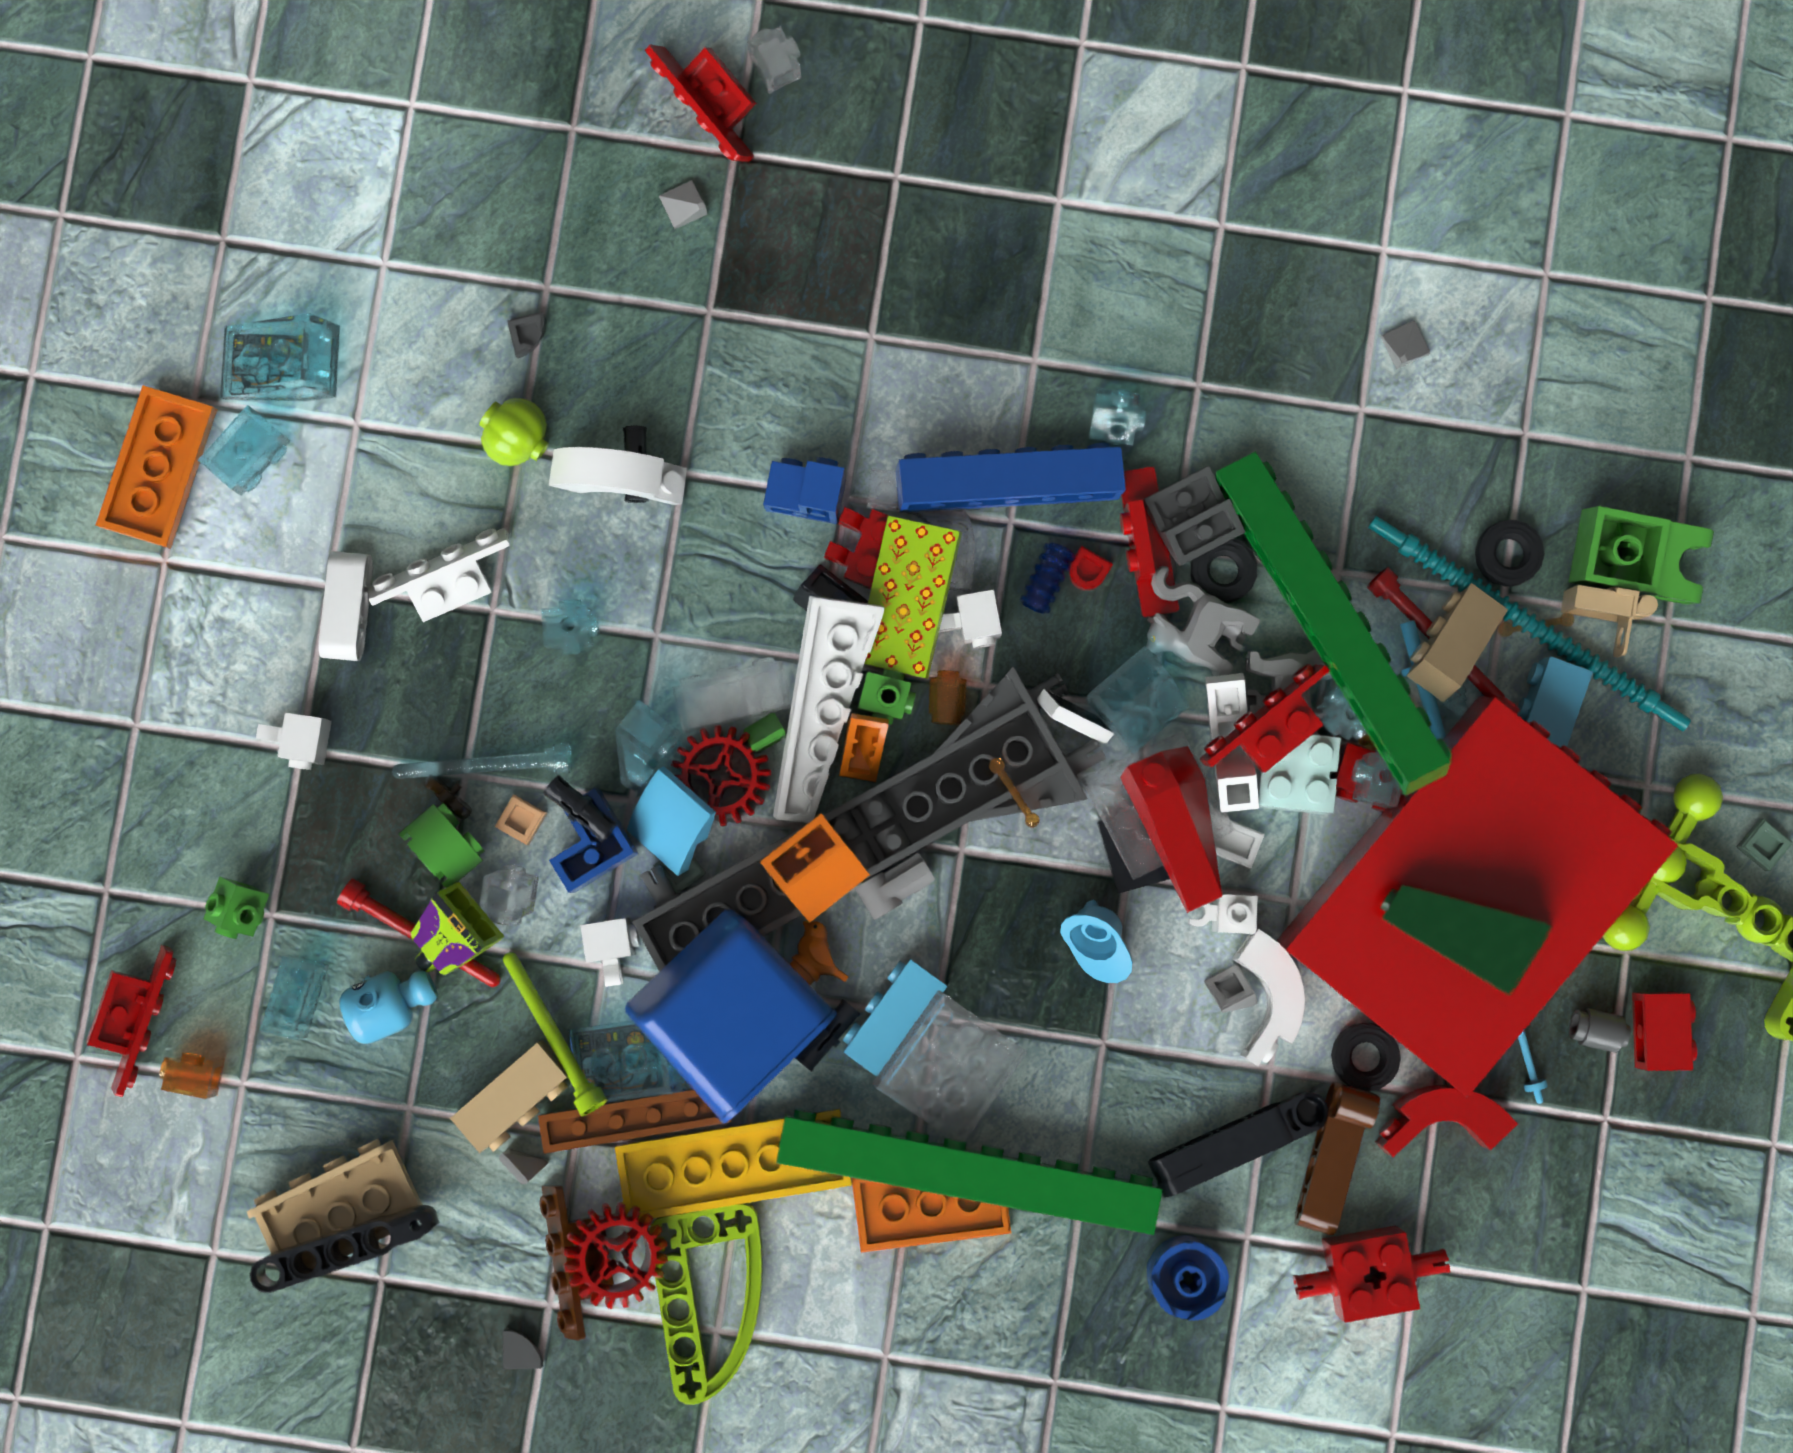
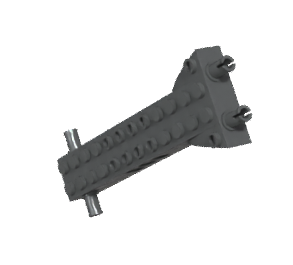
[632,667,1106,972]

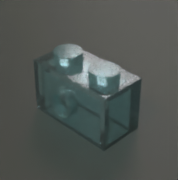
[198,405,291,496]

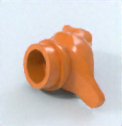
[790,921,849,985]

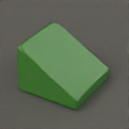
[743,713,787,754]

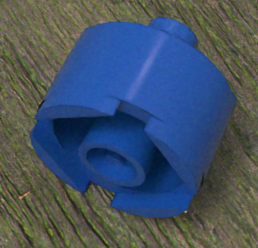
[1147,1235,1229,1321]

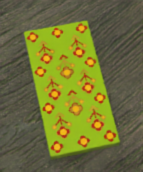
[864,515,962,679]

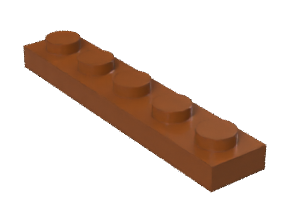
[538,1089,732,1154]

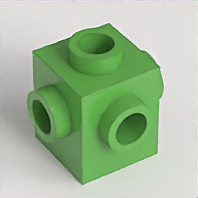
[858,669,916,725]
[203,876,269,939]

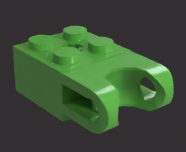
[1568,506,1714,605]

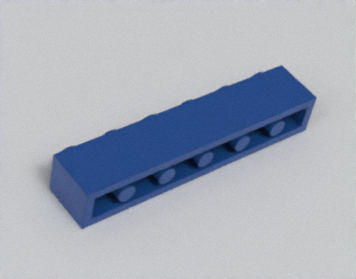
[895,443,1126,513]

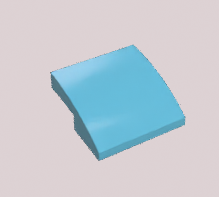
[627,766,716,876]

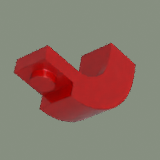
[1375,1085,1518,1157]

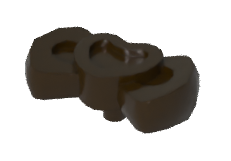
[423,774,472,820]

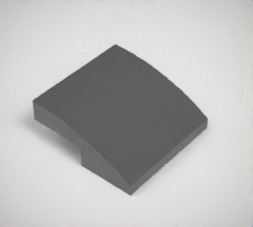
[1143,466,1245,566]

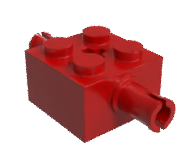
[1293,1225,1450,1323]

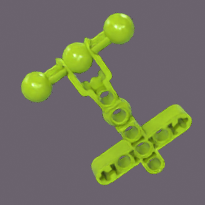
[1603,773,1793,1041]

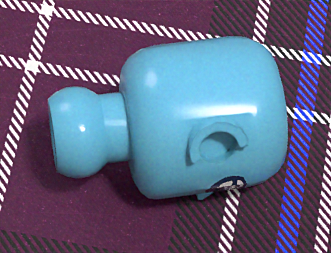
[339,970,438,1044]

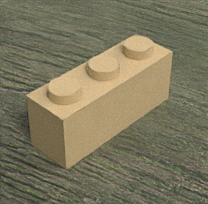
[1406,583,1508,702]
[450,1040,569,1153]

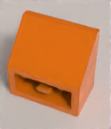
[760,813,870,923]

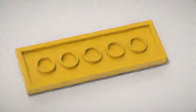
[615,1108,852,1218]

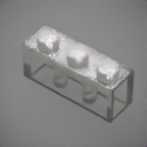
[672,657,792,733]

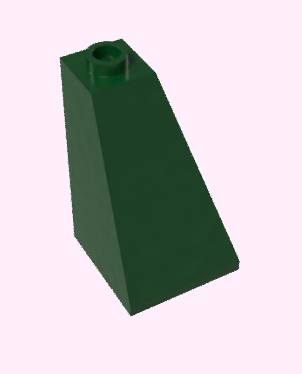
[1381,885,1552,996]

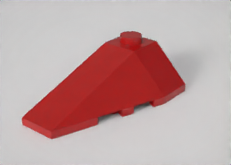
[1120,746,1222,913]

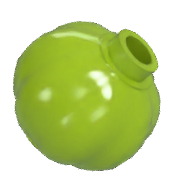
[479,398,549,466]

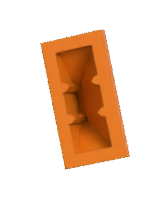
[839,713,889,782]

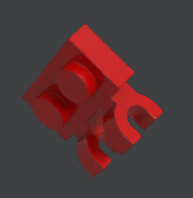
[824,507,888,590]

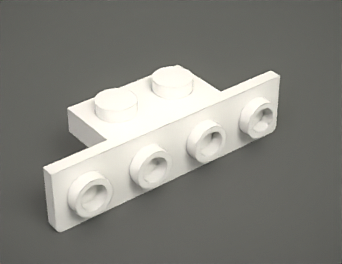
[369,528,510,622]

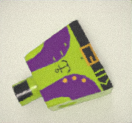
[411,882,505,975]

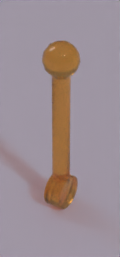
[1498,613,1575,637]
[989,758,1040,828]

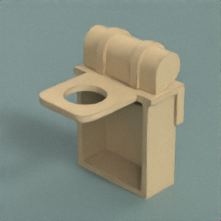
[1561,585,1658,658]

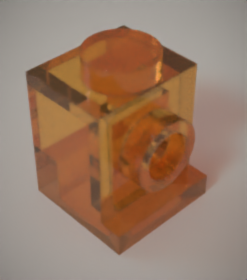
[159,1052,225,1099]

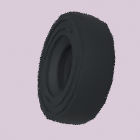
[1475,520,1545,587]
[1190,538,1257,603]
[1331,1023,1401,1091]

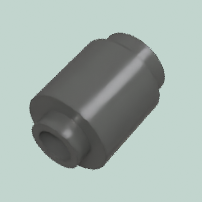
[1569,1008,1631,1053]

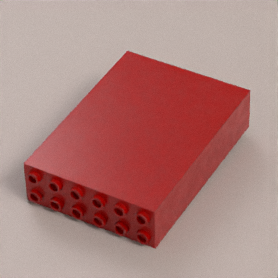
[1276,695,1679,1098]

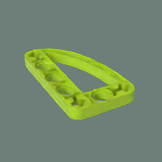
[651,1203,763,1405]

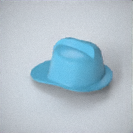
[1060,900,1133,983]

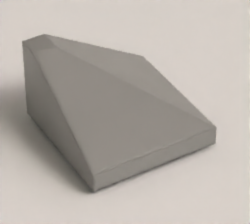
[659,180,708,229]
[1381,320,1431,369]
[1204,964,1258,1013]
[499,1148,548,1185]

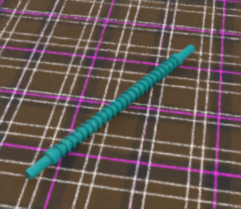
[1368,516,1691,732]

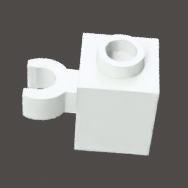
[939,589,1002,649]
[256,713,331,770]
[1188,894,1258,934]
[580,918,640,987]

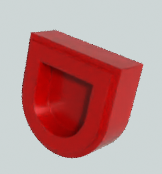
[1069,545,1113,591]

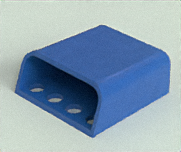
[625,909,837,1124]

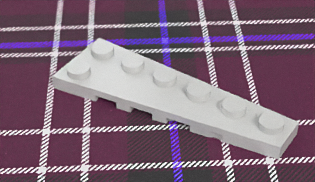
[773,595,884,823]

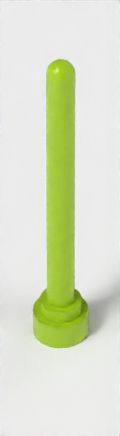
[503,952,608,1116]

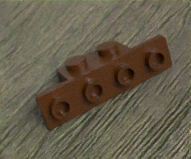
[540,1185,614,1341]

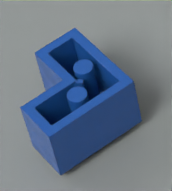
[763,457,846,525]
[549,788,639,893]

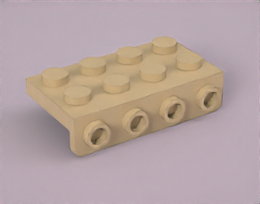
[246,1139,423,1269]

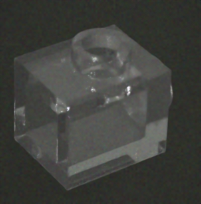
[747,26,801,93]

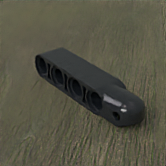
[1148,1091,1329,1198]
[250,1205,440,1293]

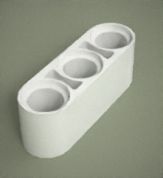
[319,551,373,661]

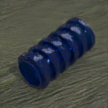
[1020,542,1075,614]

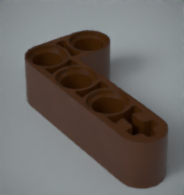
[1294,1081,1380,1236]

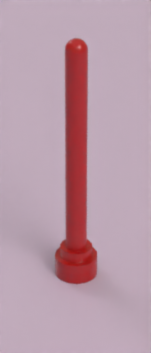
[1366,566,1505,699]
[337,878,501,987]

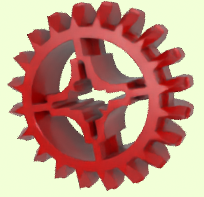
[671,725,772,827]
[563,1202,668,1309]

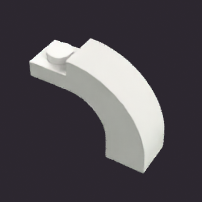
[549,447,687,505]
[1205,673,1259,812]
[1232,928,1305,1066]

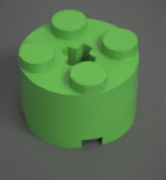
[398,803,485,888]

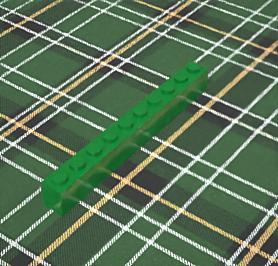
[1216,451,1452,796]
[776,1109,1162,1235]

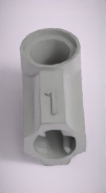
[855,853,935,921]

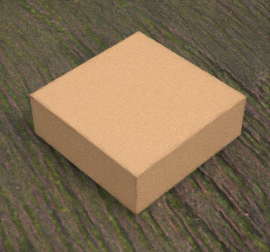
[495,794,547,845]

